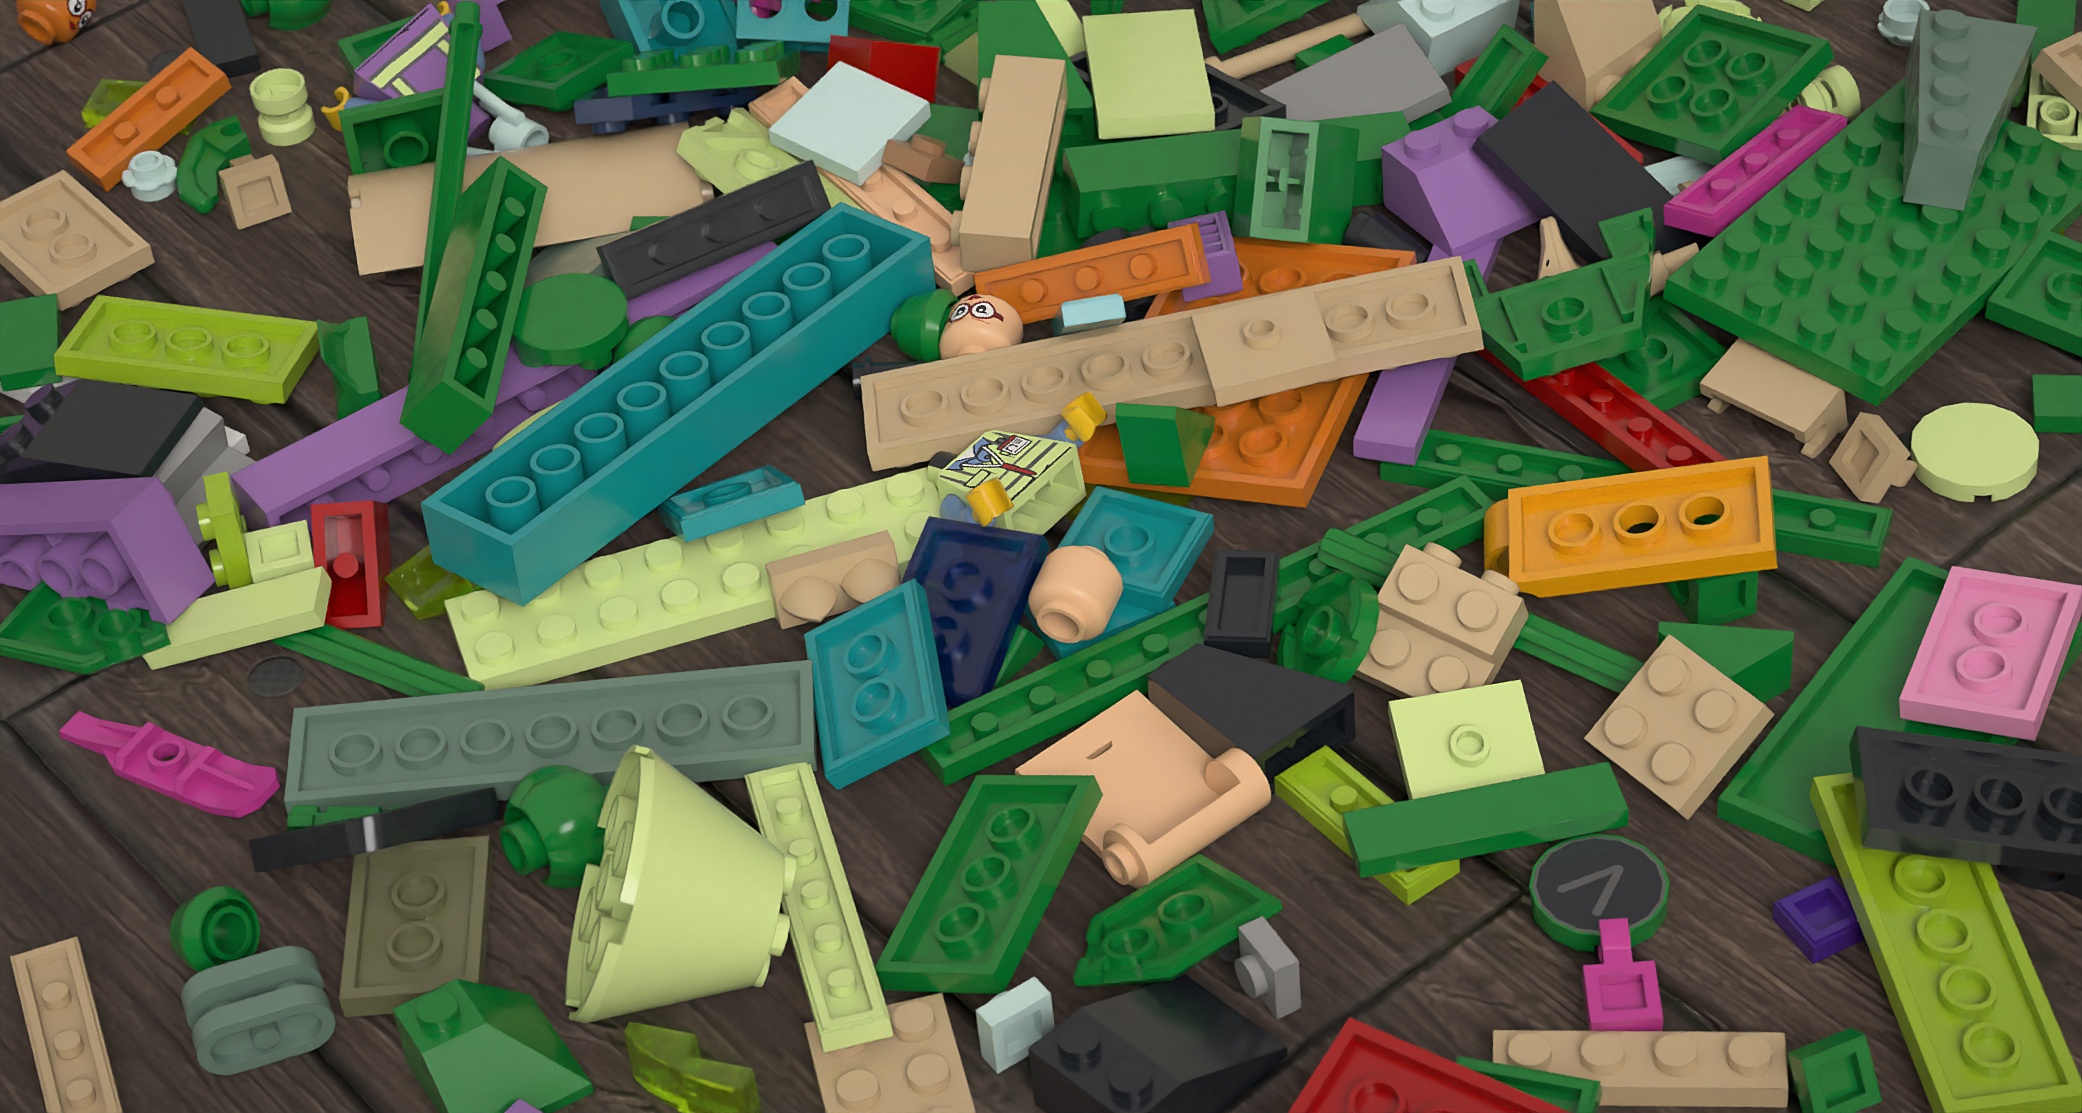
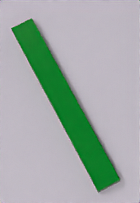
[1380,429,1893,568]

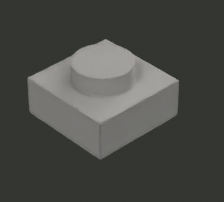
[1235,916,1301,1019]

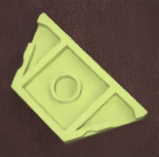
[676,108,864,211]

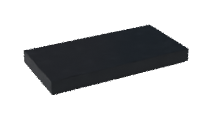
[1471,80,1714,299]

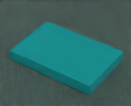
[804,578,951,790]

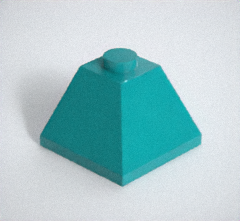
[599,0,738,58]

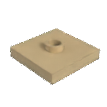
[1191,287,1340,407]

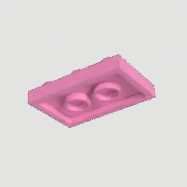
[1899,566,2082,741]

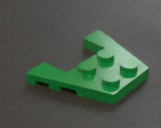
[1463,207,1656,382]

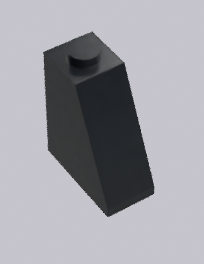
[1147,643,1356,795]

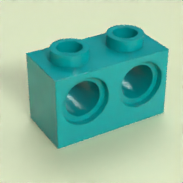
[736,0,850,54]

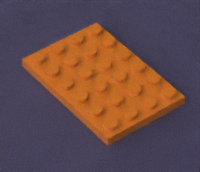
[1077,236,1417,508]

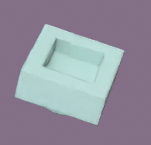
[976,977,1055,1074]

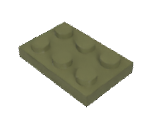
[339,835,494,1018]

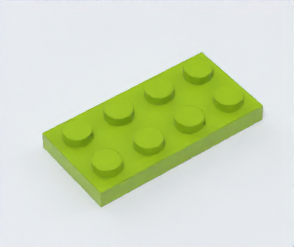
[54,295,320,404]

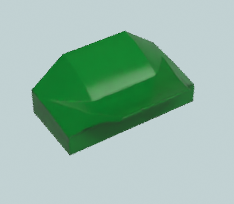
[316,316,383,421]

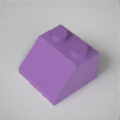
[1381,106,1542,257]

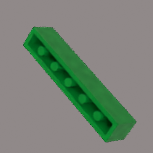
[1061,111,1412,239]
[399,155,548,455]

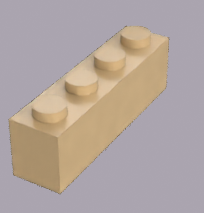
[950,55,1068,272]

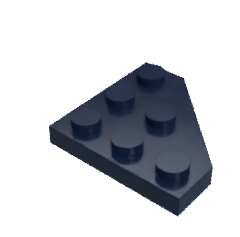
[574,85,762,133]

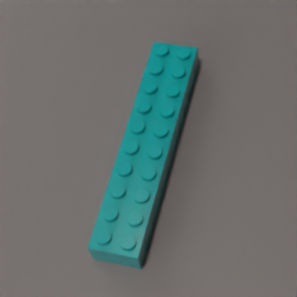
[421,202,936,607]

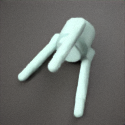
[466,80,549,157]

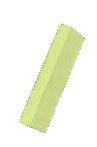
[143,566,332,670]

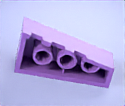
[0,477,216,625]

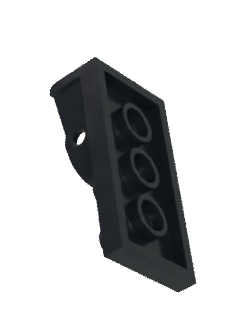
[1849,726,2082,900]

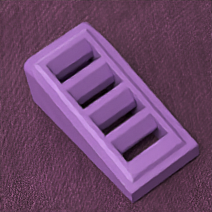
[1167,210,1243,302]

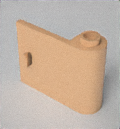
[1015,690,1271,889]

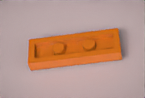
[66,47,232,192]

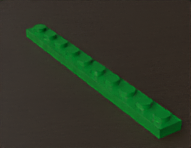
[917,475,1495,786]

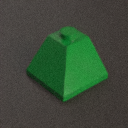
[338,87,444,175]
[392,979,594,1113]

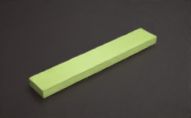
[744,762,893,1053]

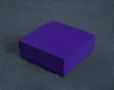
[1772,876,1865,964]

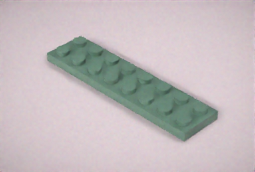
[284,660,817,815]

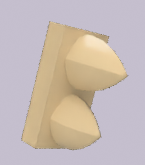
[765,530,902,630]

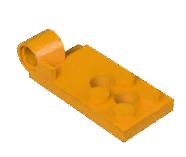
[1484,455,1778,598]

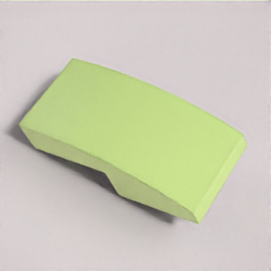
[2026,67,2082,151]

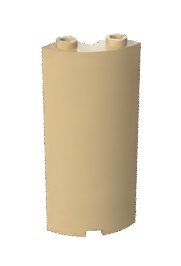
[348,121,714,282]

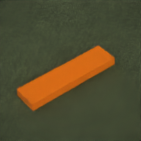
[972,222,1211,324]

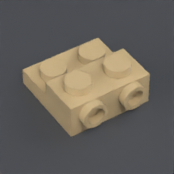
[1353,543,1529,699]

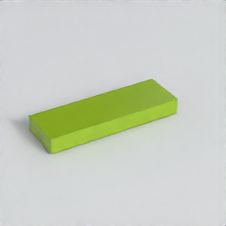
[1274,745,1460,906]

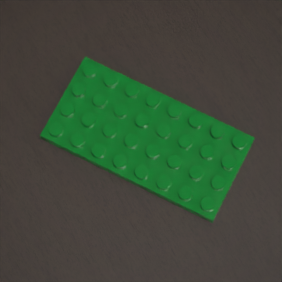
[1662,77,2082,407]

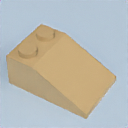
[1534,0,1662,115]

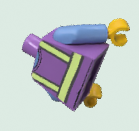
[321,1,491,142]

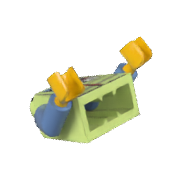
[927,391,1108,561]

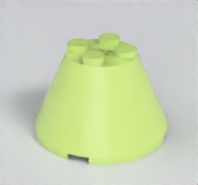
[565,745,797,1023]

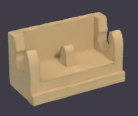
[1700,337,1848,459]

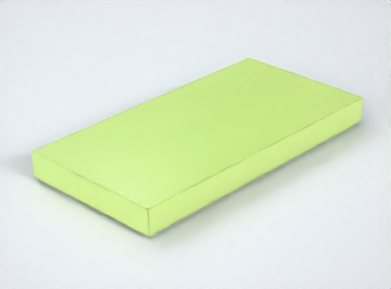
[1082,9,1215,139]

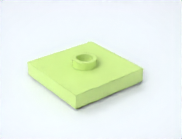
[1388,680,1545,800]

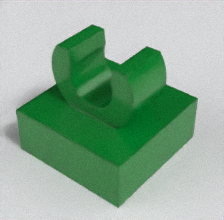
[1787,1027,1882,1113]

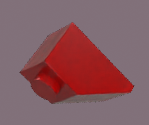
[311,500,392,629]

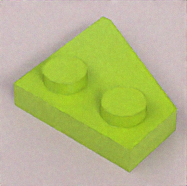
[196,471,254,590]

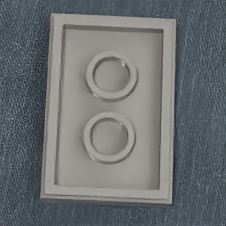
[1260,22,1452,123]

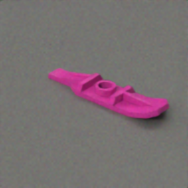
[59,711,281,818]

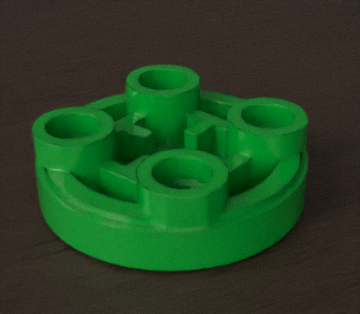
[511,273,630,370]

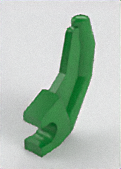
[175,115,252,214]

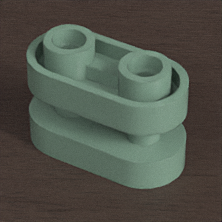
[181,946,336,1075]

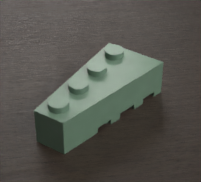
[1903,9,2038,211]

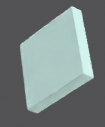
[768,61,931,186]

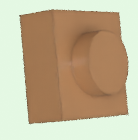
[881,134,965,184]

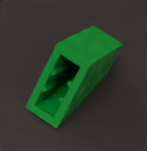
[978,0,1096,143]

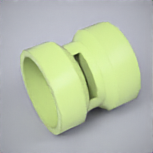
[1785,65,1861,122]
[250,69,316,146]

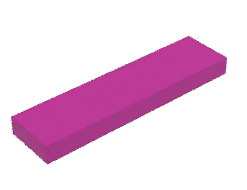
[1663,105,1847,238]

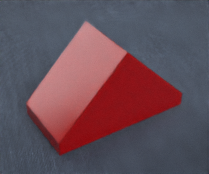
[827,34,941,103]

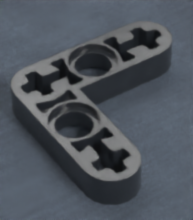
[248,787,502,873]

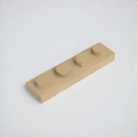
[1493,1030,1788,1107]

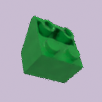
[1231,116,1360,245]

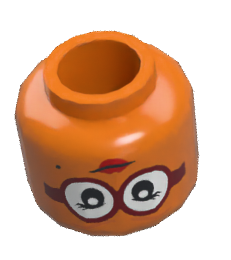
[15,0,97,45]

